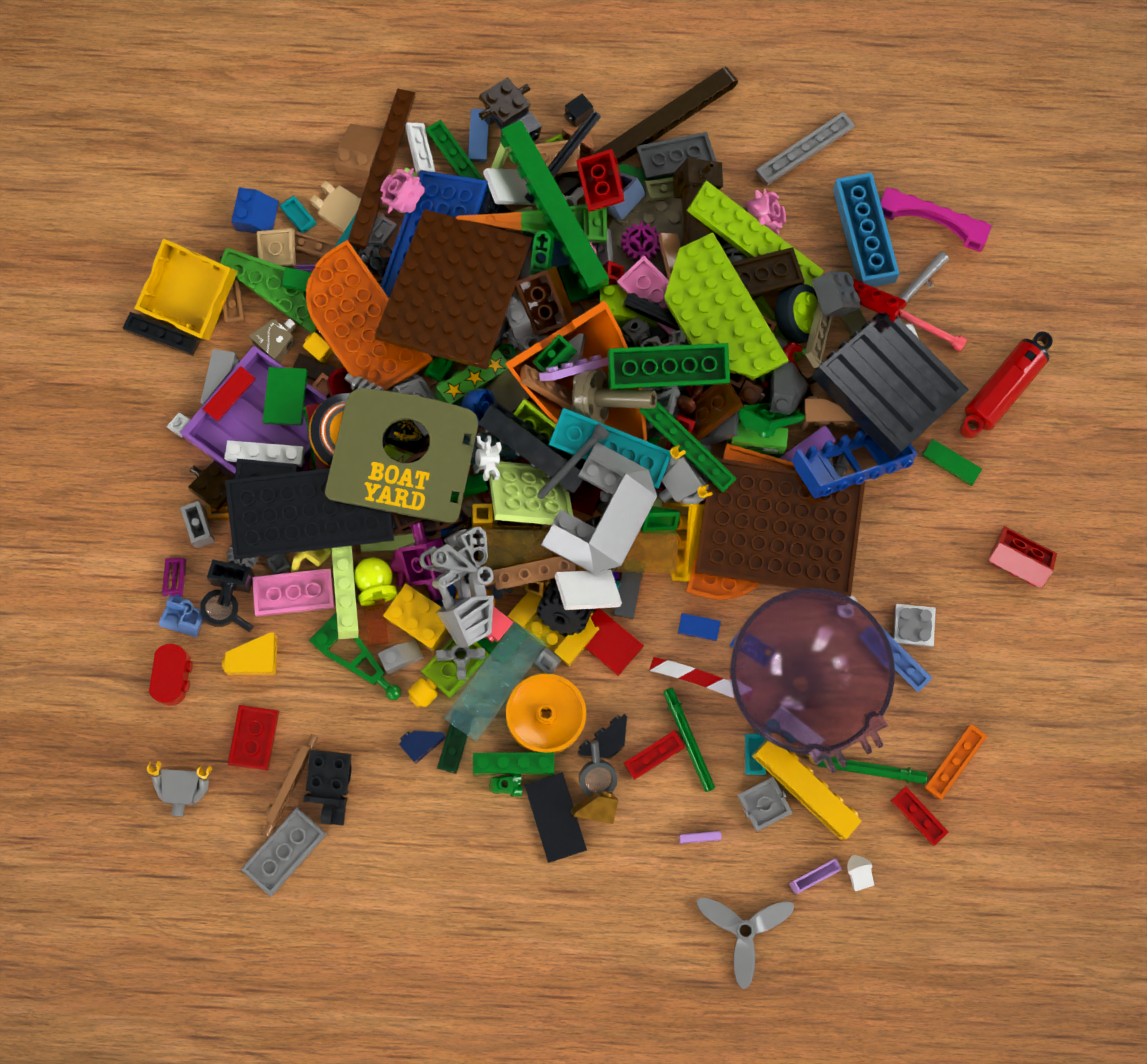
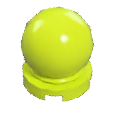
[354,557,397,606]

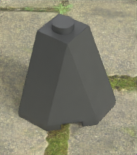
[766,362,808,415]

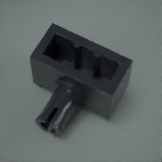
[207,559,255,607]

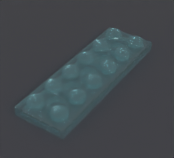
[444,621,547,742]

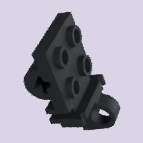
[304,750,352,825]

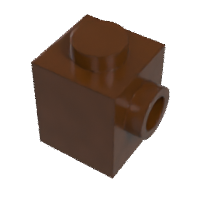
[738,378,766,405]

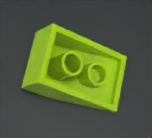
[600,285,658,329]

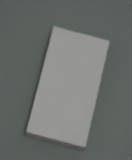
[241,807,327,897]

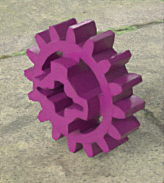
[621,222,661,262]

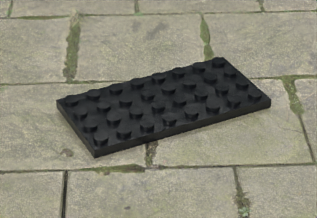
[225,468,394,560]

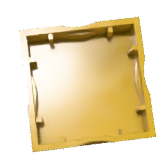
[134,238,238,340]

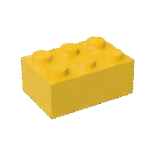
[383,584,448,652]

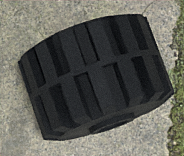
[537,579,593,635]

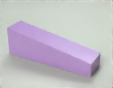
[788,858,842,895]

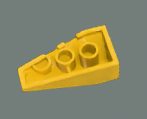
[663,502,704,582]

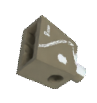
[249,319,297,364]

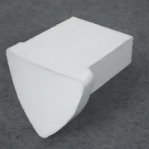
[847,855,874,891]

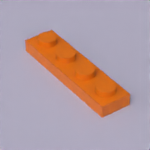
[924,724,987,800]

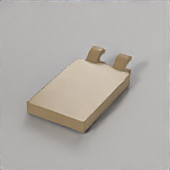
[310,181,385,232]

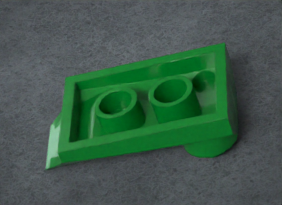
[738,402,805,438]

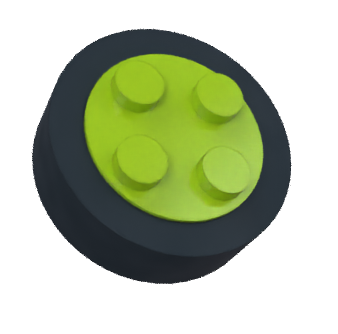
[775,284,818,344]

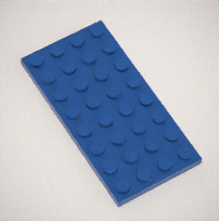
[380,170,489,298]

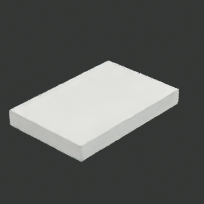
[483,168,535,205]
[554,570,622,610]

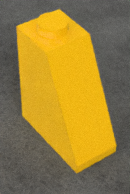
[222,632,277,675]

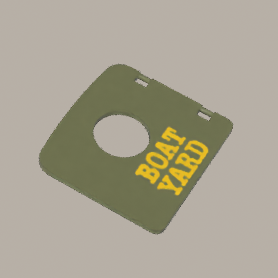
[325,388,478,524]

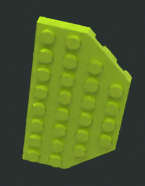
[664,232,789,379]

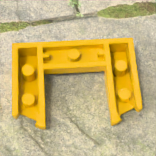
[508,592,599,667]

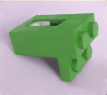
[726,404,788,458]

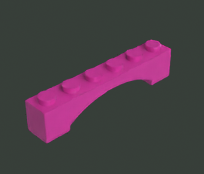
[880,187,992,252]

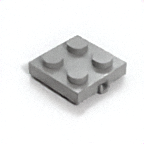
[737,777,793,832]

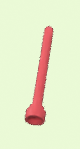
[897,310,967,352]

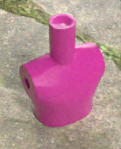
[390,549,406,586]

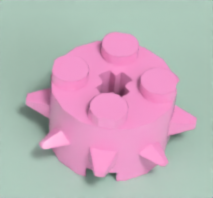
[380,168,425,213]
[745,189,786,235]

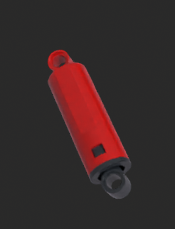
[960,331,1053,439]

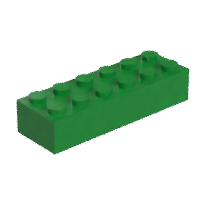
[607,343,730,390]

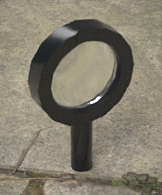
[200,590,254,632]

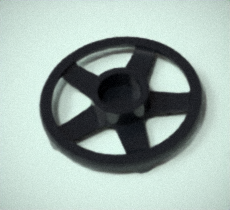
[357,242,392,284]

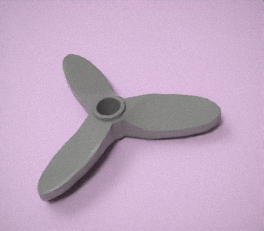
[697,898,794,989]

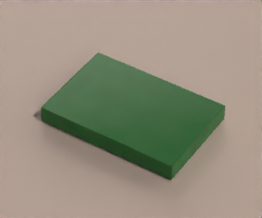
[263,367,308,426]

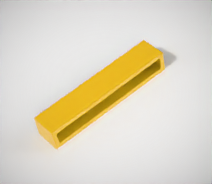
[752,736,862,840]

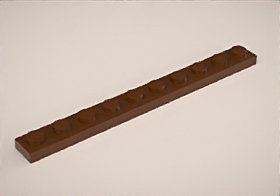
[348,88,415,249]

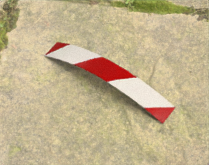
[649,657,750,704]

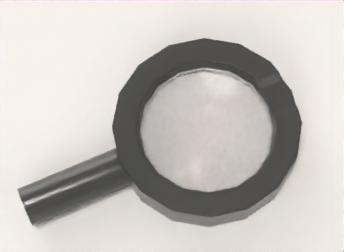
[579,740,618,796]

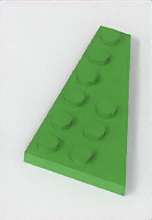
[220,247,317,334]

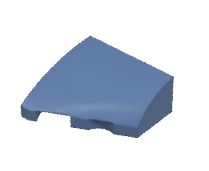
[159,594,203,638]

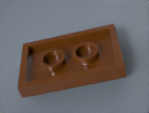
[679,383,744,441]

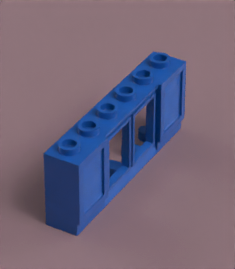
[792,430,918,499]

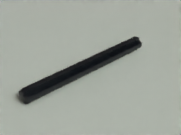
[524,110,601,203]

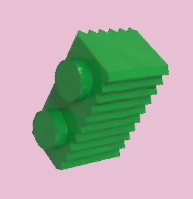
[533,334,577,372]

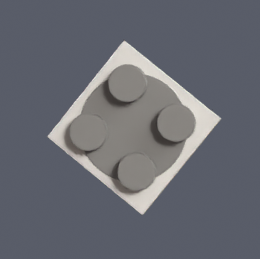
[893,604,936,647]

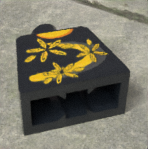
[386,420,424,454]

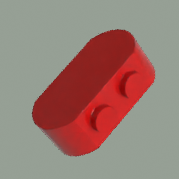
[149,644,193,706]

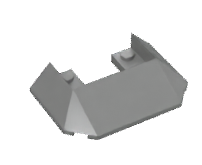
[541,442,657,574]

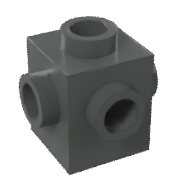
[622,316,651,347]

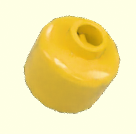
[408,678,437,708]

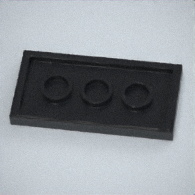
[524,772,587,863]

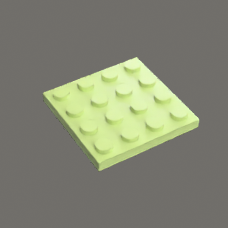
[489,461,573,525]

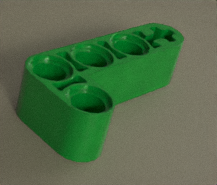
[529,229,555,276]

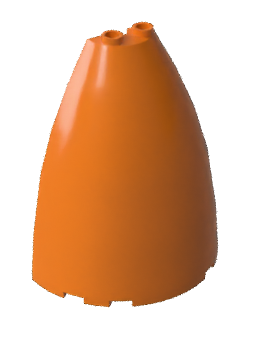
[505,300,647,441]

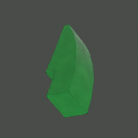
[640,506,680,532]

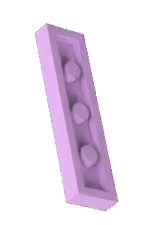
[539,354,608,381]

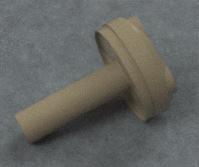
[571,369,657,424]

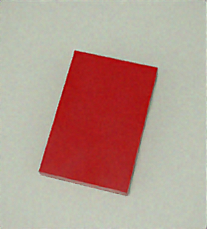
[585,608,644,676]
[227,705,279,771]

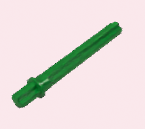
[664,688,715,792]
[817,755,928,784]

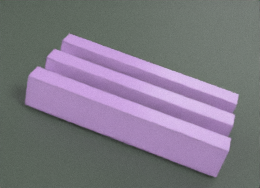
[679,831,722,844]

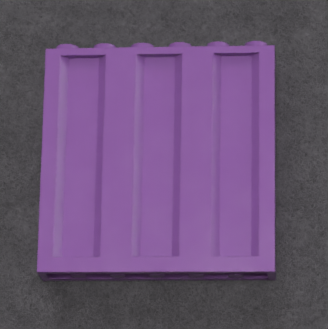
[180,346,328,474]

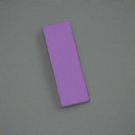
[779,425,837,462]

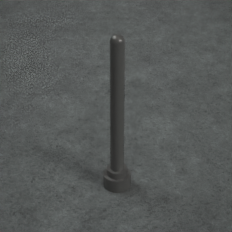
[537,424,610,499]

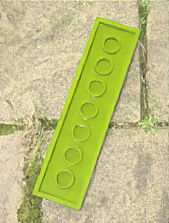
[687,180,824,288]

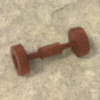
[677,385,712,414]

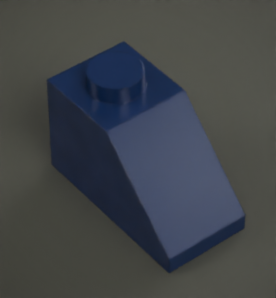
[399,730,446,764]

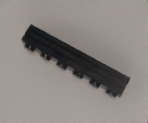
[623,293,681,331]

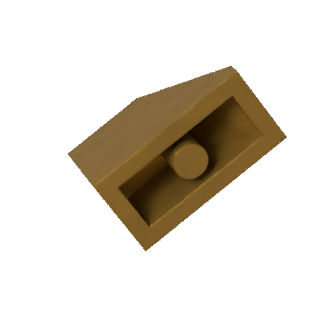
[571,790,619,824]

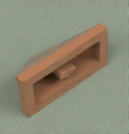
[563,127,594,156]

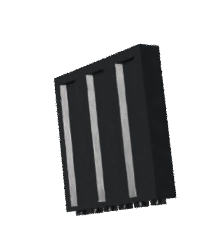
[811,313,969,460]

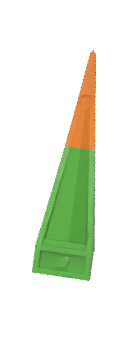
[455,204,607,243]

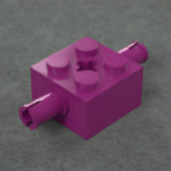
[398,522,444,601]

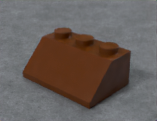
[514,266,576,336]

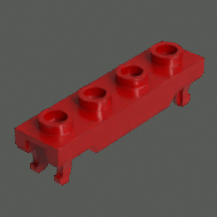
[853,279,906,322]

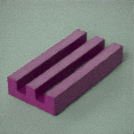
[162,558,186,597]

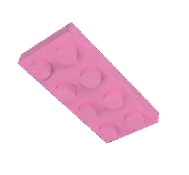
[617,256,676,336]
[252,568,335,617]

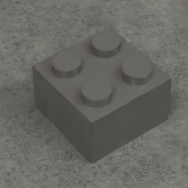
[812,271,861,317]

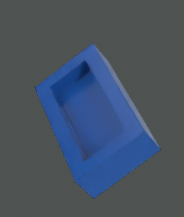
[678,613,721,641]

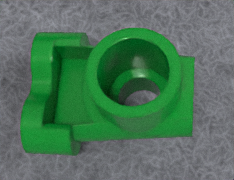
[489,774,522,797]

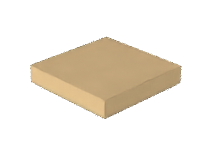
[257,228,296,267]

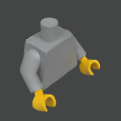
[659,445,712,505]
[147,761,212,817]

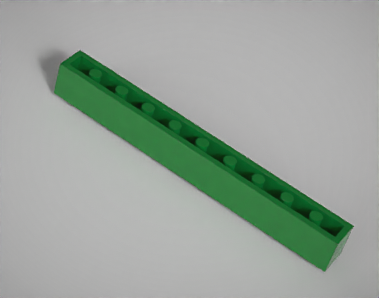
[500,120,609,295]

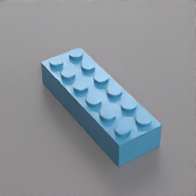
[833,172,900,287]

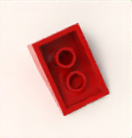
[576,149,625,212]

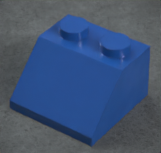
[231,187,279,234]

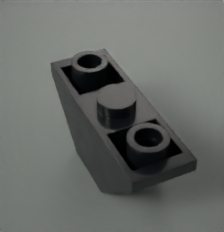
[578,714,627,760]

